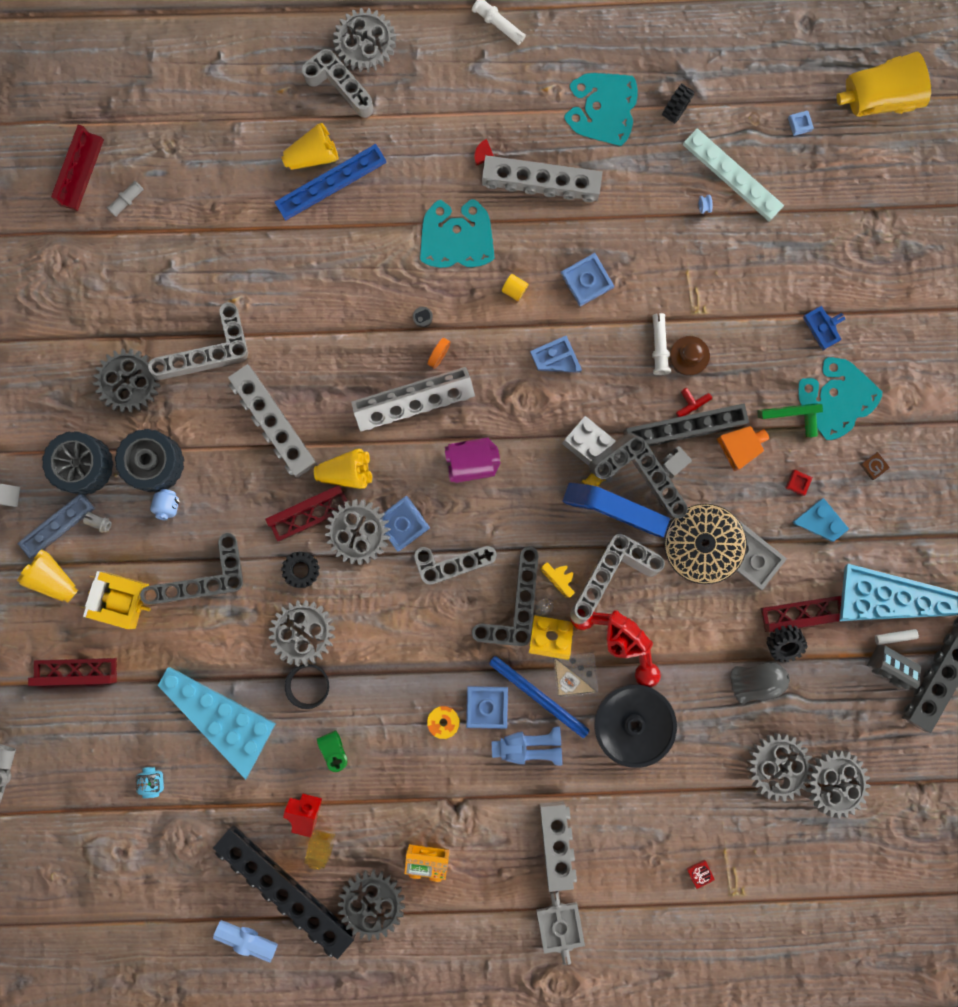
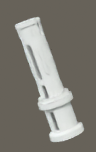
[472,0,526,45]
[652,313,671,375]

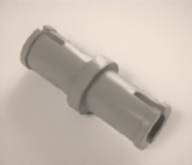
[107,180,144,217]

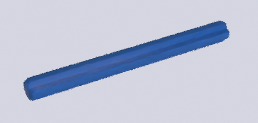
[489,656,590,738]

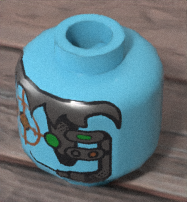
[136,767,164,798]

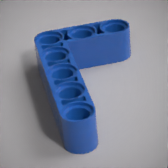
[562,483,670,538]

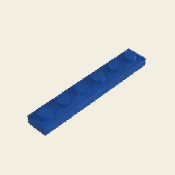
[275,144,386,221]

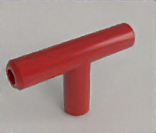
[676,388,712,417]

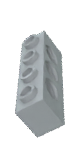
[540,801,577,892]

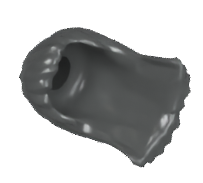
[730,662,790,704]

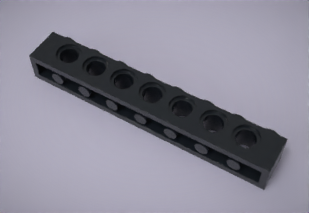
[213,825,356,960]

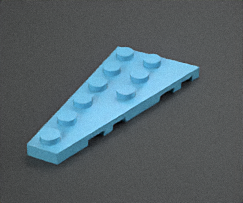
[840,564,958,621]
[158,667,276,780]

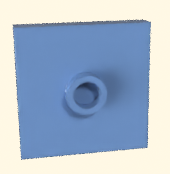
[560,253,615,307]
[382,496,430,552]
[466,686,508,729]

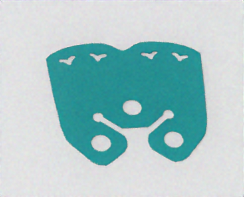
[565,73,638,146]
[420,199,495,268]
[799,357,883,440]

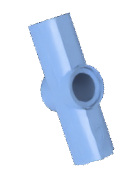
[213,920,278,963]

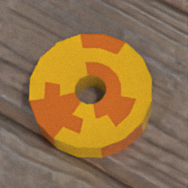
[427,706,459,739]

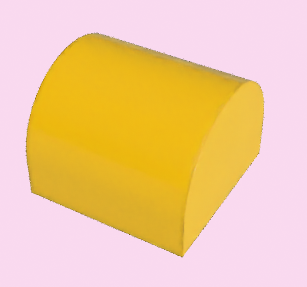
[502,274,529,302]

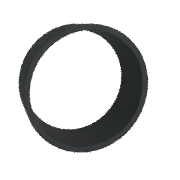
[285,664,329,709]

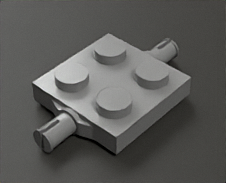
[536,891,585,965]

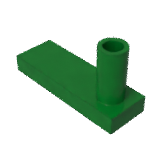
[757,403,823,437]

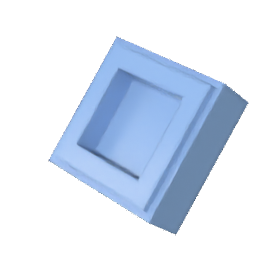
[788,110,814,136]

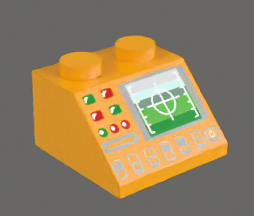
[404,844,449,882]

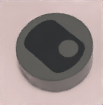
[413,307,433,328]

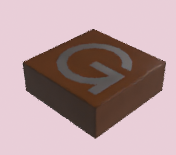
[860,452,890,480]

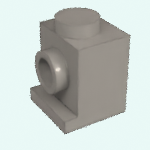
[662,446,692,478]

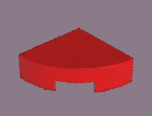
[475,139,494,166]

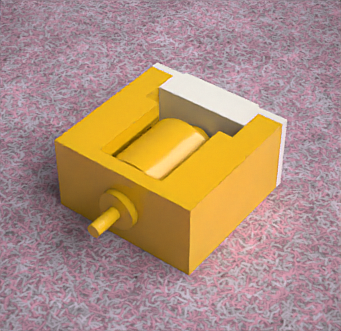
[82,571,151,629]

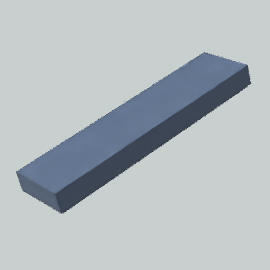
[17,494,95,559]

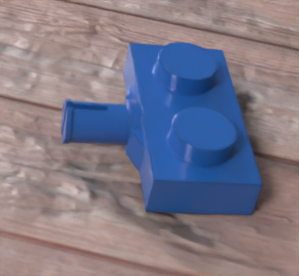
[803,306,845,351]

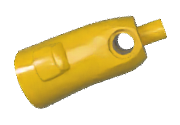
[836,51,931,117]

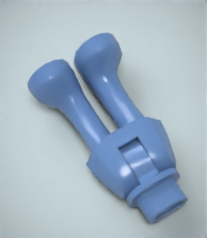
[492,727,562,766]

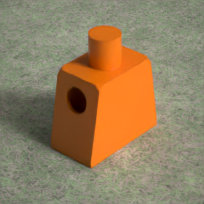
[717,426,769,472]

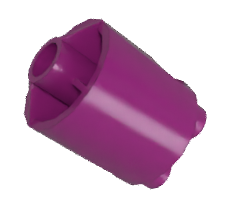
[445,437,500,483]

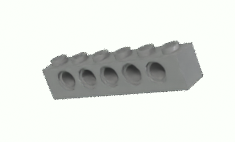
[482,155,603,202]
[228,364,318,478]
[351,367,475,432]

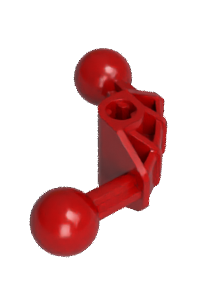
[570,609,661,688]

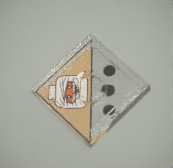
[553,652,598,697]

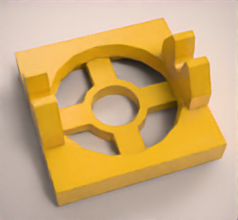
[540,562,575,598]

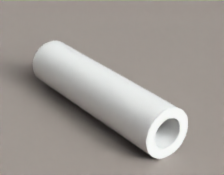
[875,629,919,645]

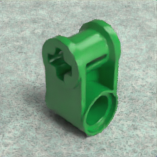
[317,730,348,772]

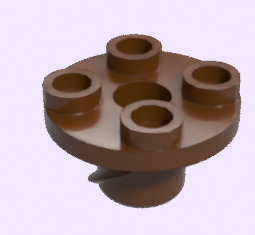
[670,336,710,376]

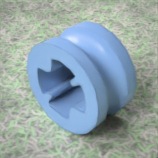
[698,195,713,214]

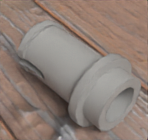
[83,512,112,533]

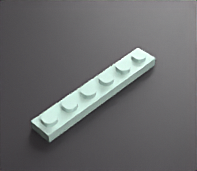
[683,128,784,222]

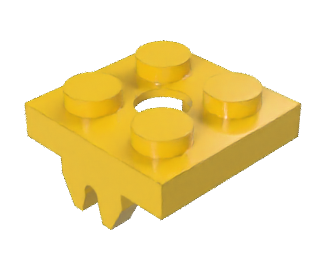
[529,615,573,660]

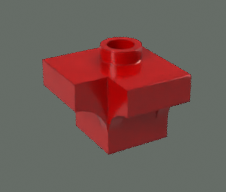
[283,794,322,838]

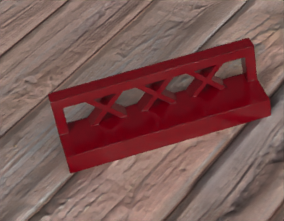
[51,124,104,211]
[265,485,348,542]
[761,596,842,632]
[28,658,117,686]

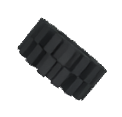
[662,83,695,124]
[281,551,320,588]
[766,625,808,663]

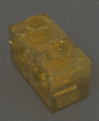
[304,830,336,870]

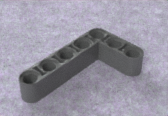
[589,433,688,519]
[140,533,243,605]
[472,547,539,646]

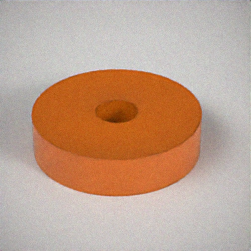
[427,337,451,369]

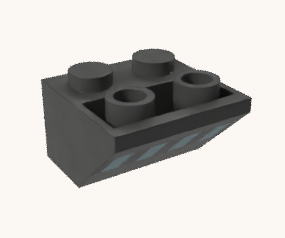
[867,645,921,690]

